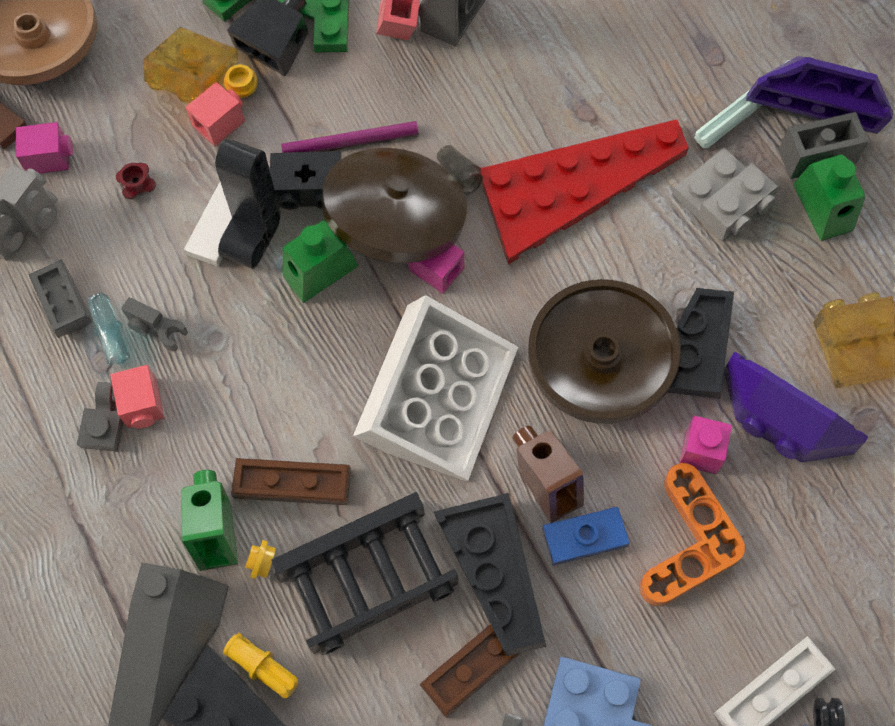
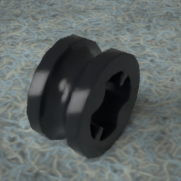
[813,698,845,726]

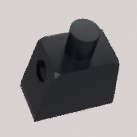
[227,0,308,76]

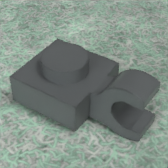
[121,297,188,351]
[77,382,124,452]

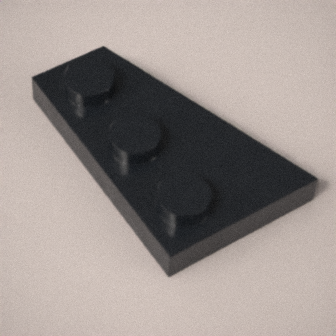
[668,288,734,399]

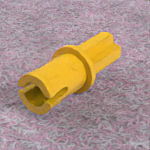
[223,632,299,698]

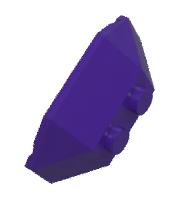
[746,56,893,134]
[724,352,868,462]

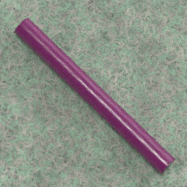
[281,121,419,153]

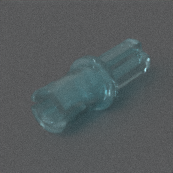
[87,292,130,365]

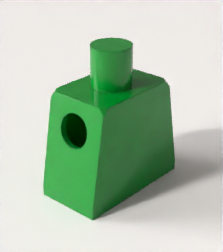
[793,155,865,241]
[282,220,359,303]
[181,470,238,571]

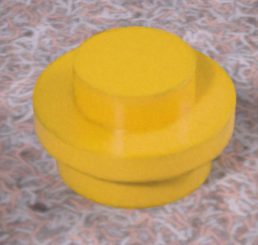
[224,64,258,98]
[245,539,276,579]

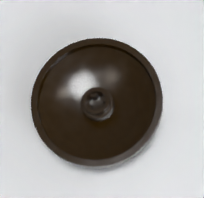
[321,147,467,263]
[528,279,680,424]

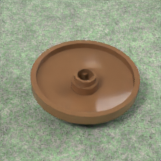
[0,0,97,85]

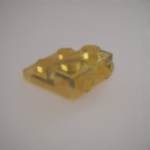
[143,27,238,103]
[813,292,895,388]

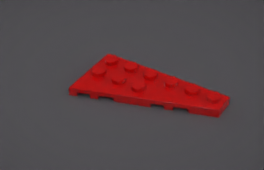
[479,119,689,265]

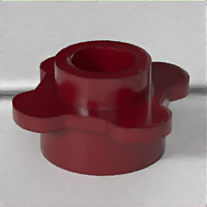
[116,163,156,199]

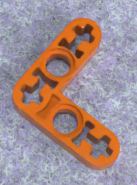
[639,463,745,606]

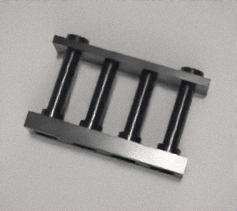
[271,492,458,655]

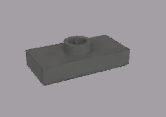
[28,259,92,338]

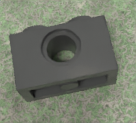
[778,112,869,179]

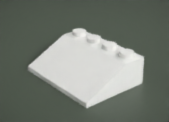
[353,295,518,481]

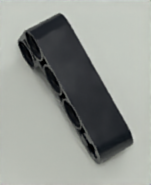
[215,138,281,269]

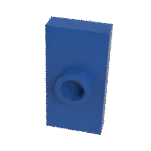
[542,506,630,566]

